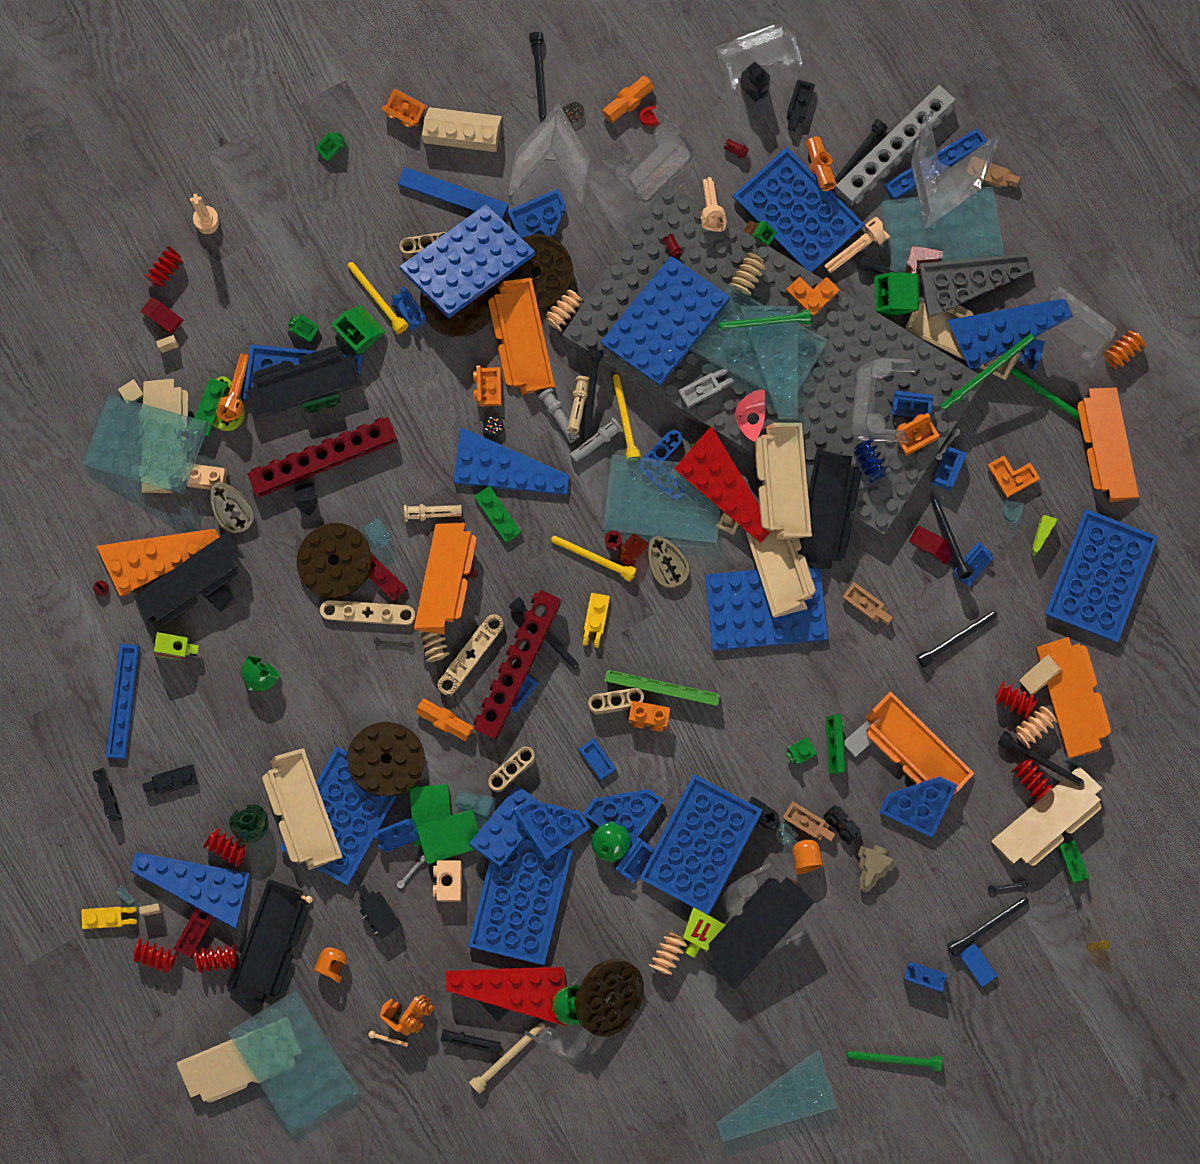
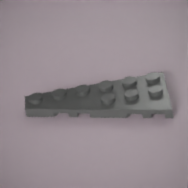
[919,253,1033,319]

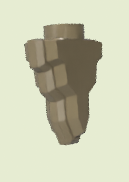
[858,845,897,893]

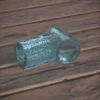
[455,790,496,818]

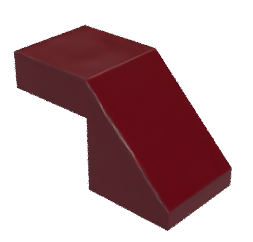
[140,297,184,334]
[909,526,953,565]

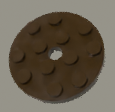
[500,234,574,309]
[420,287,495,338]
[296,523,373,599]
[347,722,425,797]
[575,958,644,1037]

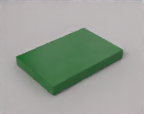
[409,784,451,846]
[416,809,479,864]

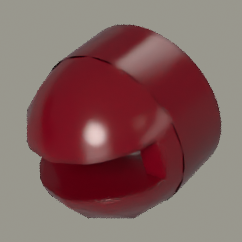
[93,580,109,596]

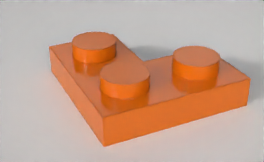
[786,277,840,317]
[987,456,1040,498]

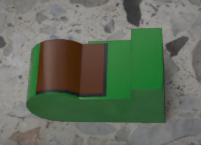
[743,221,777,246]

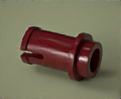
[724,139,749,158]
[663,234,683,259]

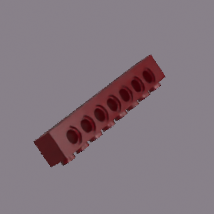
[247,417,399,498]
[473,589,562,740]

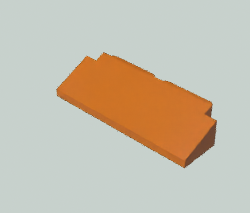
[488,278,555,395]
[1077,387,1139,503]
[414,523,476,635]
[1036,637,1111,759]
[865,691,974,795]

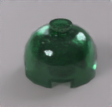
[229,804,269,843]

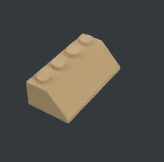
[422,107,502,152]

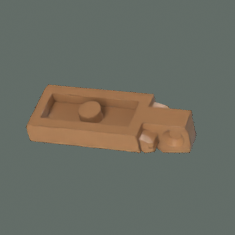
[966,157,1020,188]
[842,582,893,626]
[782,801,836,842]

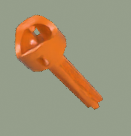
[216,353,249,422]

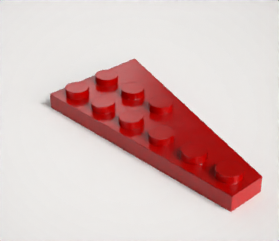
[674,426,772,544]
[445,967,567,1027]

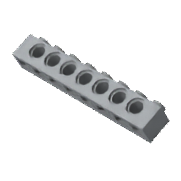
[835,85,955,207]

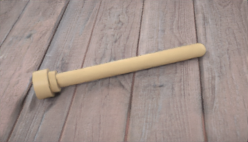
[469,1022,545,1094]

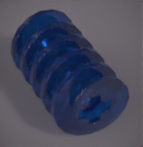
[854,439,890,483]

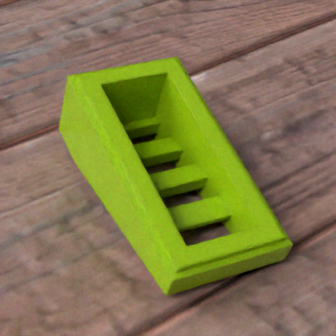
[1031,515,1058,556]

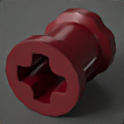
[605,530,622,551]

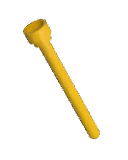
[347,262,409,334]
[612,374,641,462]
[551,536,637,582]

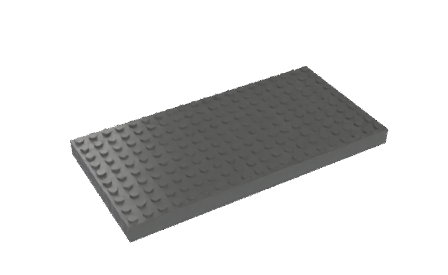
[562,183,985,539]

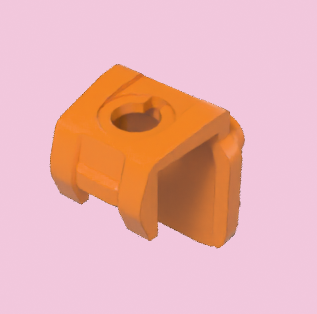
[380,995,434,1036]

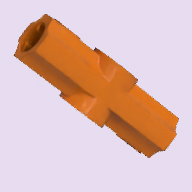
[602,75,654,123]
[805,136,837,191]
[415,698,474,742]

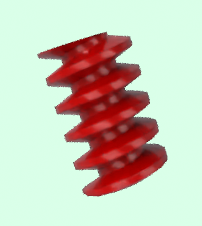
[144,246,184,287]
[995,681,1038,719]
[1011,759,1053,802]
[203,828,247,867]
[133,938,178,974]
[194,944,237,973]

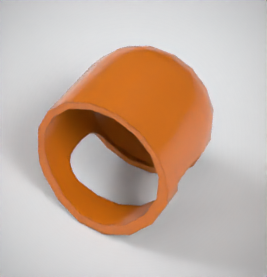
[792,840,823,874]
[314,947,347,983]

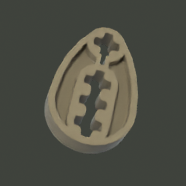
[211,482,254,533]
[648,536,689,589]

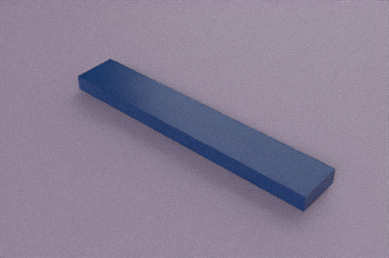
[884,128,988,201]
[398,167,509,220]
[106,644,140,760]

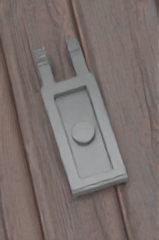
[679,368,734,408]

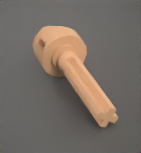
[700,177,727,232]
[190,194,219,234]
[824,217,890,274]

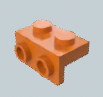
[381,89,427,128]
[473,365,502,407]
[894,413,940,456]
[629,701,670,732]

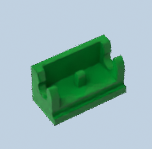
[1056,840,1089,884]

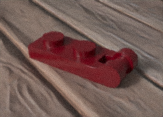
[368,553,407,602]
[173,908,215,959]

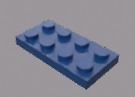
[469,785,541,868]

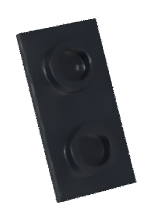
[823,804,862,845]

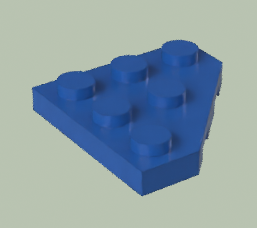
[507,188,566,238]
[879,776,958,838]
[583,789,664,848]
[512,799,591,860]

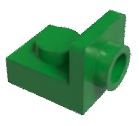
[315,132,348,161]
[287,314,320,343]
[786,737,817,766]

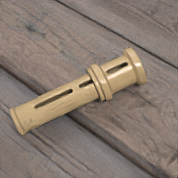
[567,376,589,433]
[404,504,462,522]

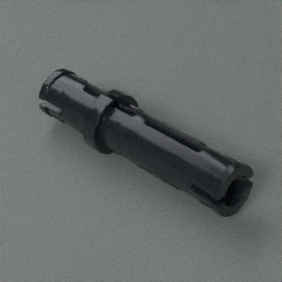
[440,1029,501,1054]

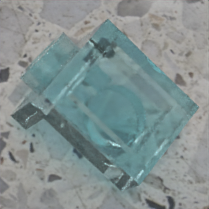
[363,518,391,548]

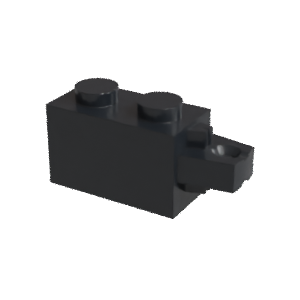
[740,61,770,102]
[357,885,402,938]

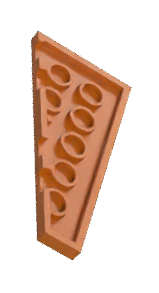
[96,529,219,597]

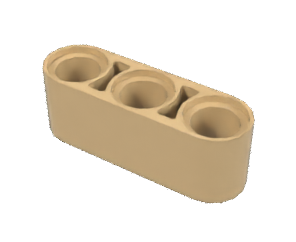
[399,232,446,259]
[588,688,644,714]
[488,747,535,793]

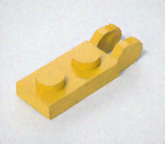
[583,593,610,648]
[82,907,137,929]

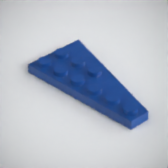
[948,299,1074,370]
[243,344,363,400]
[454,427,569,495]
[131,852,250,930]

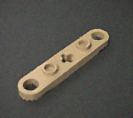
[320,600,416,626]
[438,614,504,695]

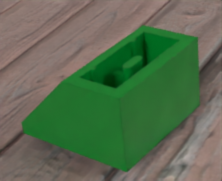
[874,272,919,318]
[331,305,386,355]

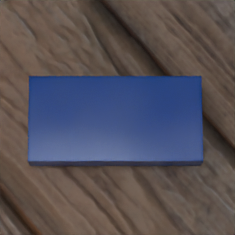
[500,675,539,714]
[578,738,617,781]
[959,943,998,987]

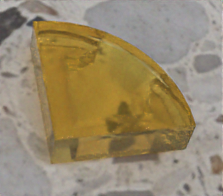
[1087,940,1110,951]

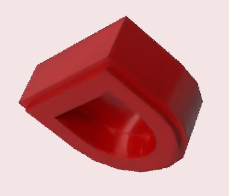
[640,105,660,127]

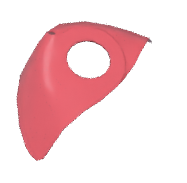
[735,389,765,442]

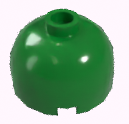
[241,655,280,692]
[591,822,632,862]
[552,985,580,1026]

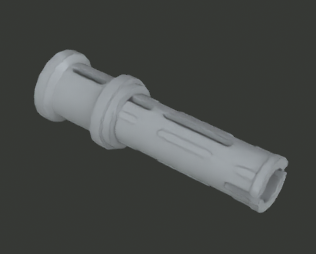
[538,388,580,443]
[570,418,623,463]

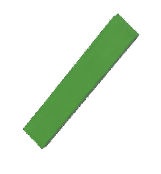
[604,670,720,706]

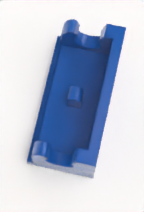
[391,286,427,332]
[1020,339,1045,371]
[891,390,933,418]
[931,447,967,492]
[952,541,993,587]
[373,819,419,852]
[615,837,654,883]
[903,961,947,993]

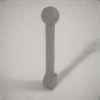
[935,428,960,460]
[397,855,426,888]

